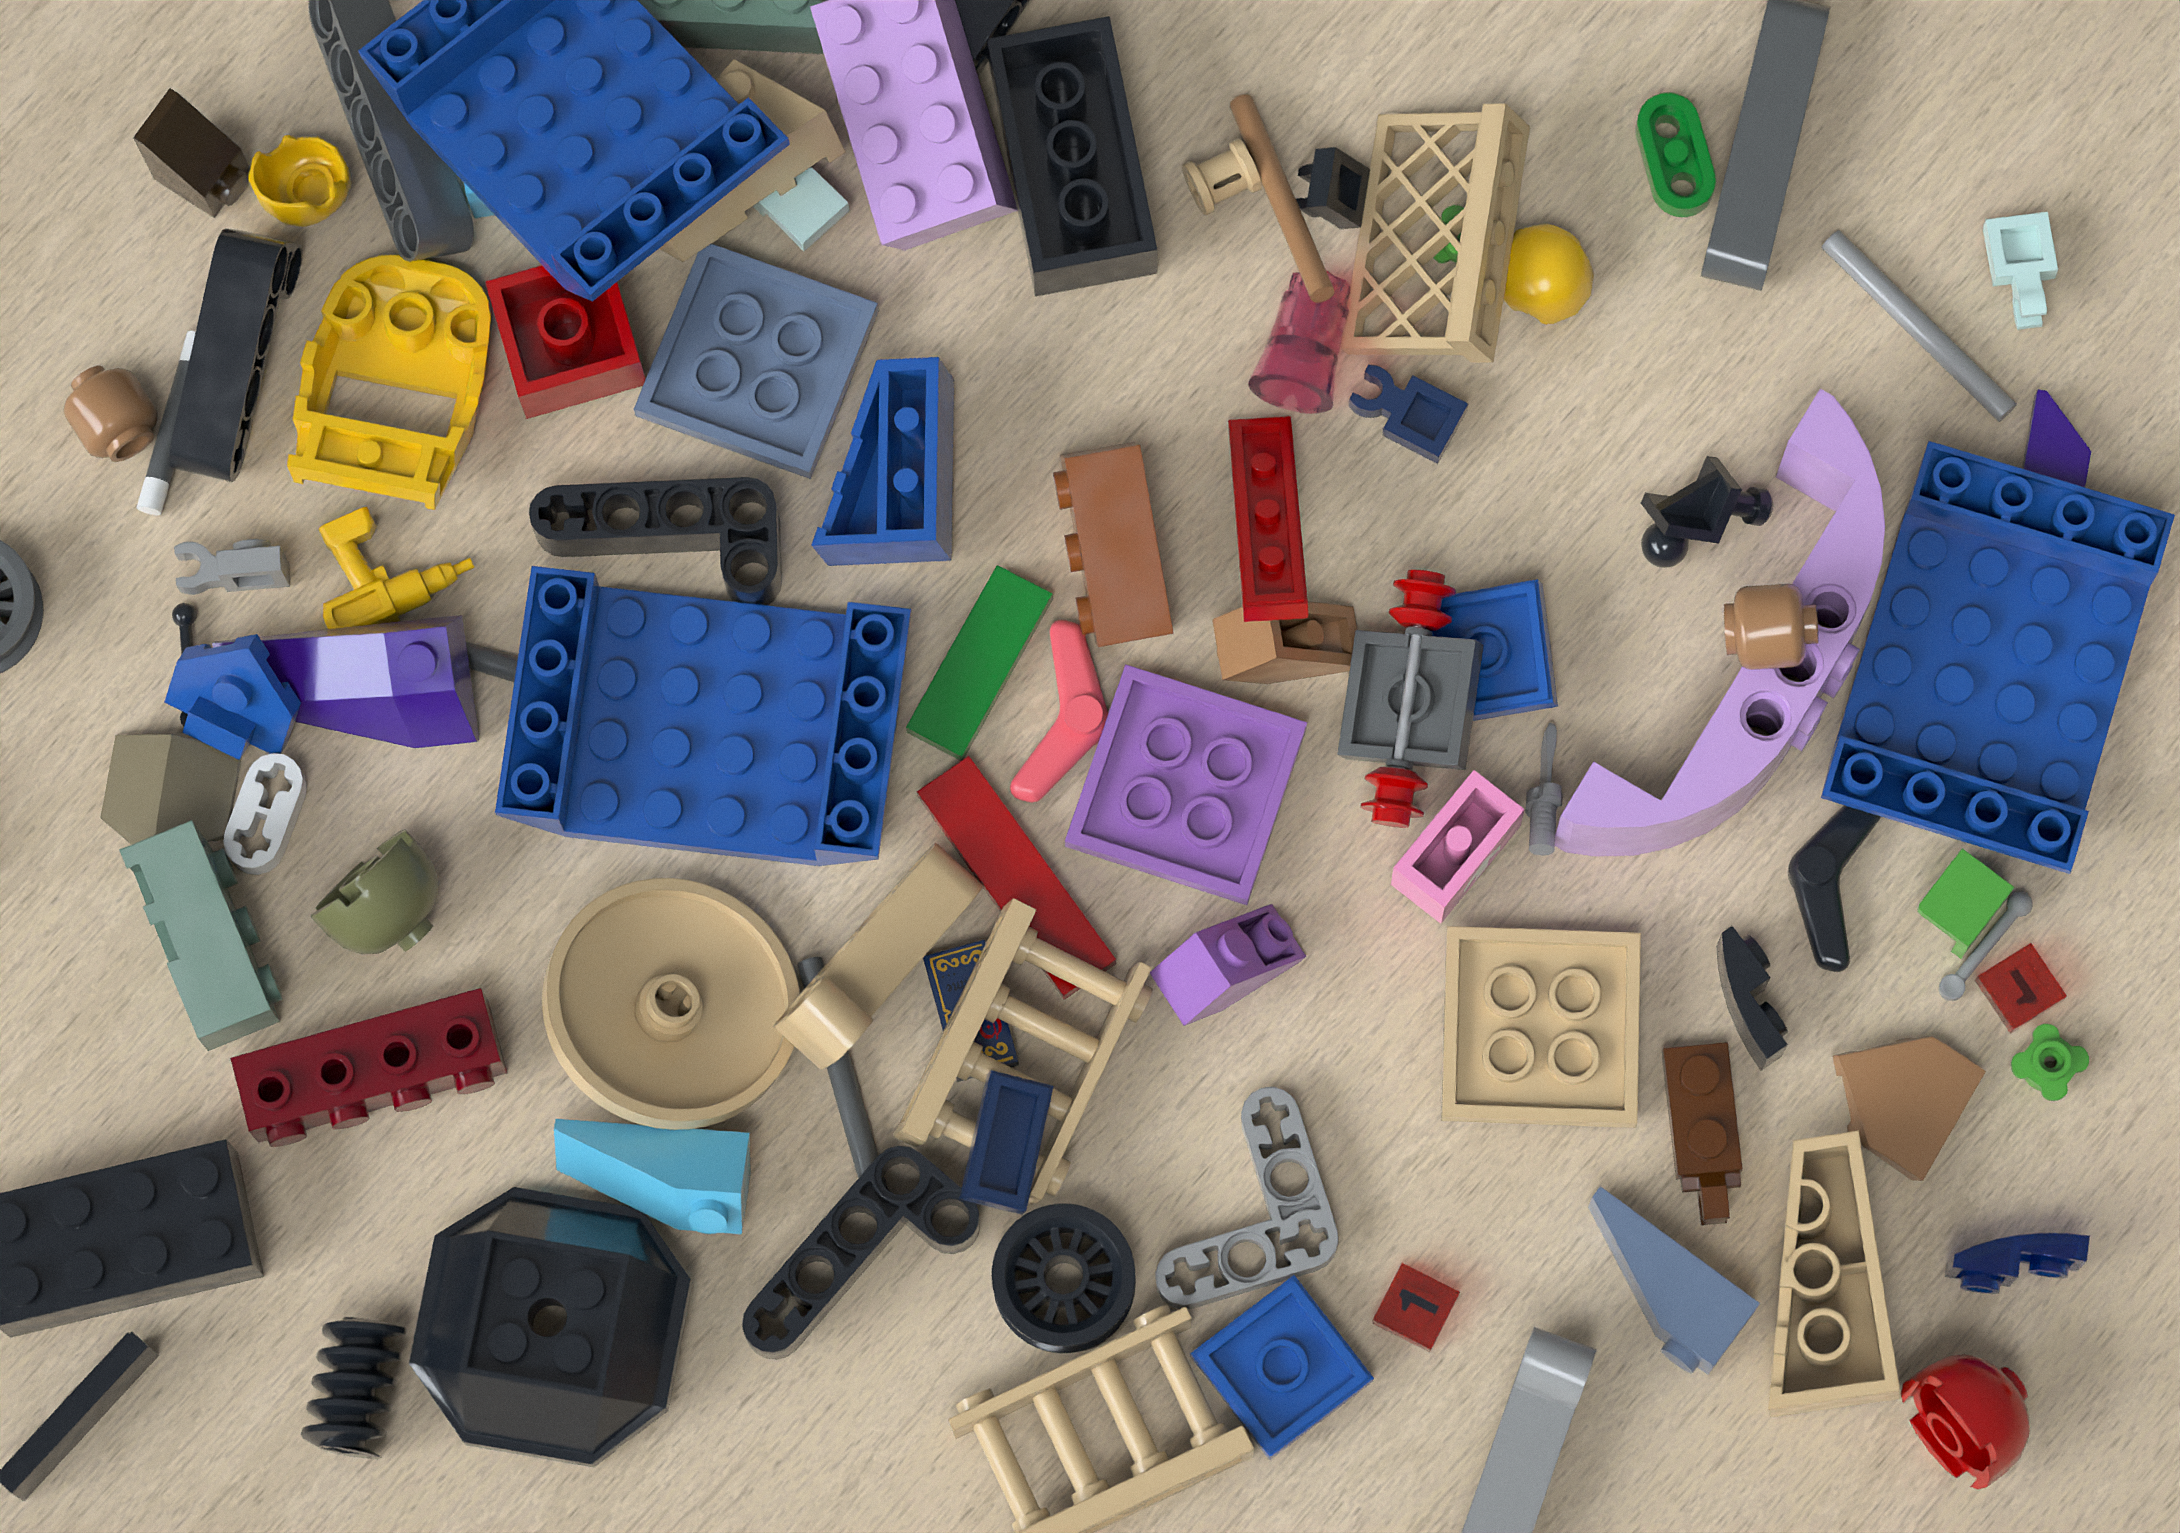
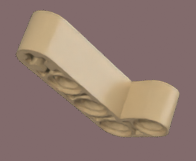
[773,843,983,1070]

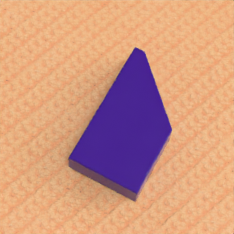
[2022,389,2091,487]

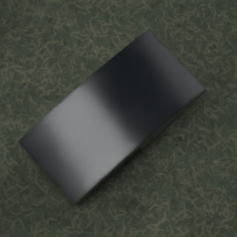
[1716,926,1788,1071]

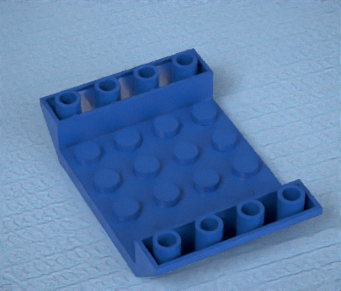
[358,0,790,301]
[1821,441,2175,874]
[495,566,912,866]

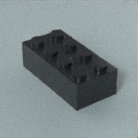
[987,16,1158,297]
[0,1139,264,1338]

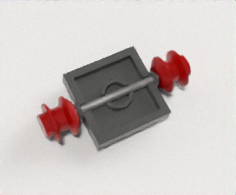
[1337,570,1484,828]

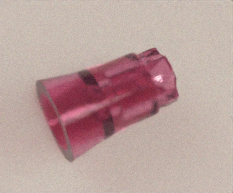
[1248,271,1351,414]

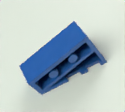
[811,357,954,566]

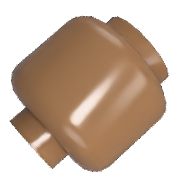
[63,365,158,462]
[1724,584,1819,670]

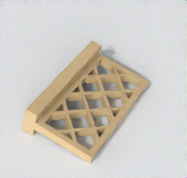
[1341,103,1530,363]

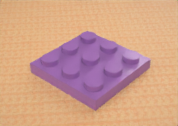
[1065,664,1307,905]

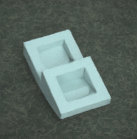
[753,167,850,251]

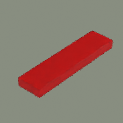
[1228,416,1308,622]
[917,756,1116,1000]

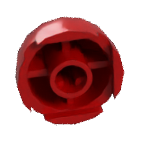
[1901,1354,2030,1490]

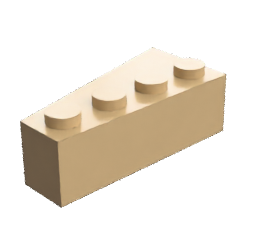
[1768,1131,1901,1418]

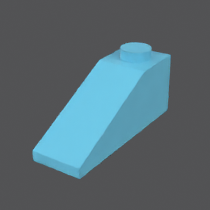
[554,1119,751,1234]

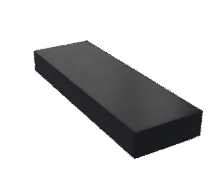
[0,1332,159,1501]

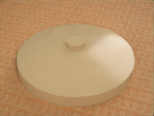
[542,878,800,1130]

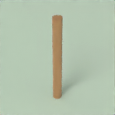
[1229,94,1335,303]

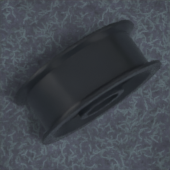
[992,1203,1136,1353]

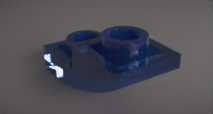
[1945,1233,2090,1294]

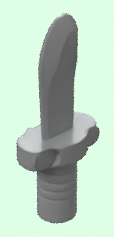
[1525,723,1563,856]

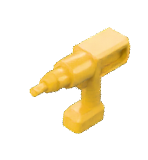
[319,507,475,629]

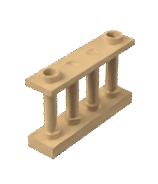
[893,898,1153,1205]
[948,1305,1254,1533]

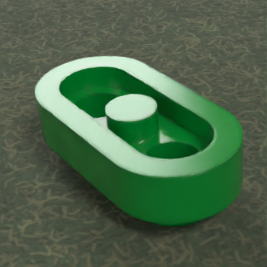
[1636,93,1716,217]

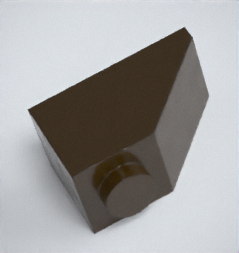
[133,88,250,218]

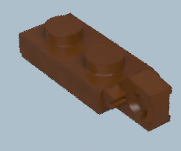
[1662,1042,1743,1226]

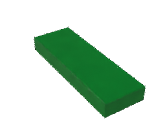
[906,565,1053,761]

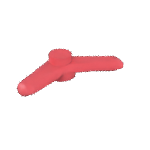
[1010,620,1108,803]

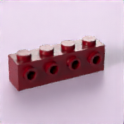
[230,988,508,1147]

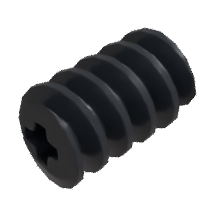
[301,1317,407,1459]

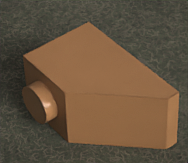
[1212,601,1357,684]

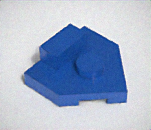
[164,634,301,760]

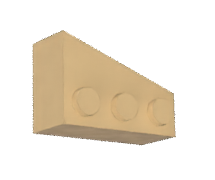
[659,59,846,262]

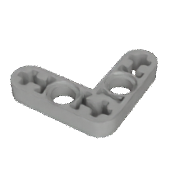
[1155,1087,1338,1309]

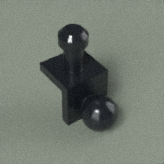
[1641,456,1774,568]

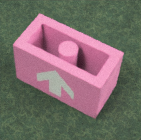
[1391,770,1525,924]

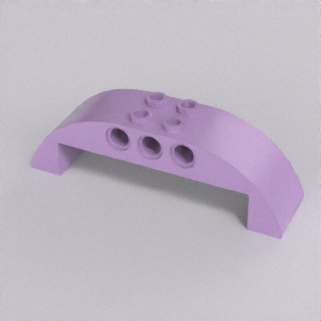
[1555,389,1885,856]

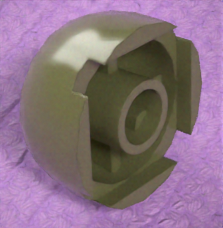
[311,829,439,954]

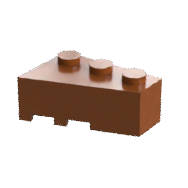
[1053,442,1174,647]

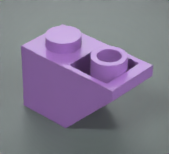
[1150,904,1306,1026]

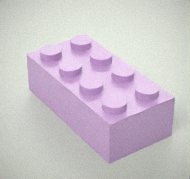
[810,0,1018,251]

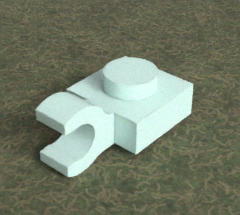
[1983,212,2058,330]

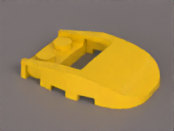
[287,255,491,510]

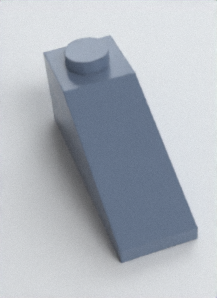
[1588,1186,1760,1375]

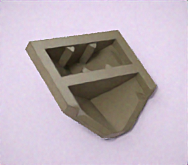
[100,734,242,845]

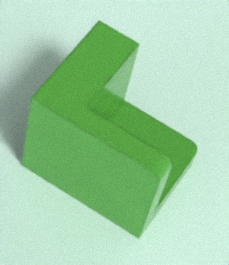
[1917,848,2014,959]

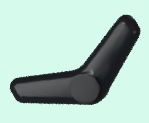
[1788,805,1881,972]

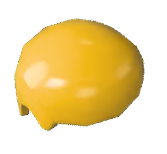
[248,135,351,227]
[1504,224,1594,324]

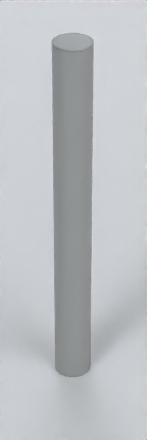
[1821,230,2017,422]

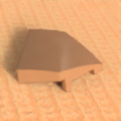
[1833,1036,1986,1181]

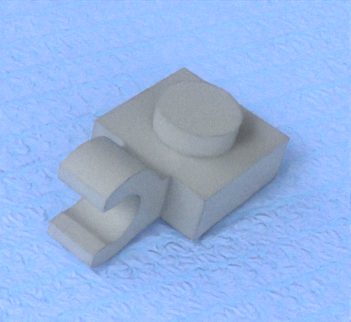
[174,539,290,595]

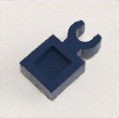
[1349,365,1468,464]

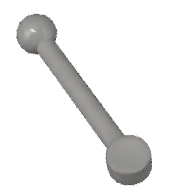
[1939,892,2033,1001]

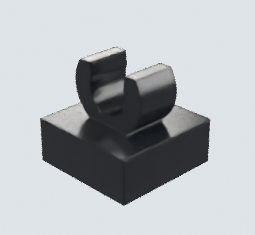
[1296,147,1370,229]

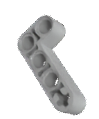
[1461,1327,1597,1533]

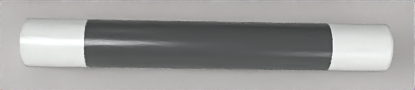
[136,331,196,515]

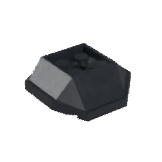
[409,1187,693,1467]

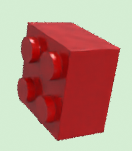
[485,265,646,419]

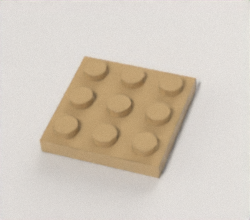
[1441,926,1641,1128]

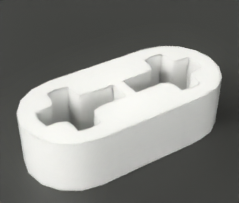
[223,753,307,875]

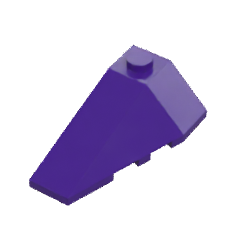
[212,615,480,748]

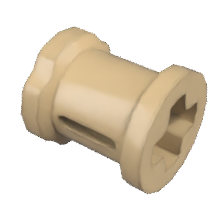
[1182,139,1262,215]

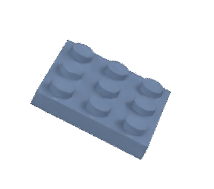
[634,244,879,479]

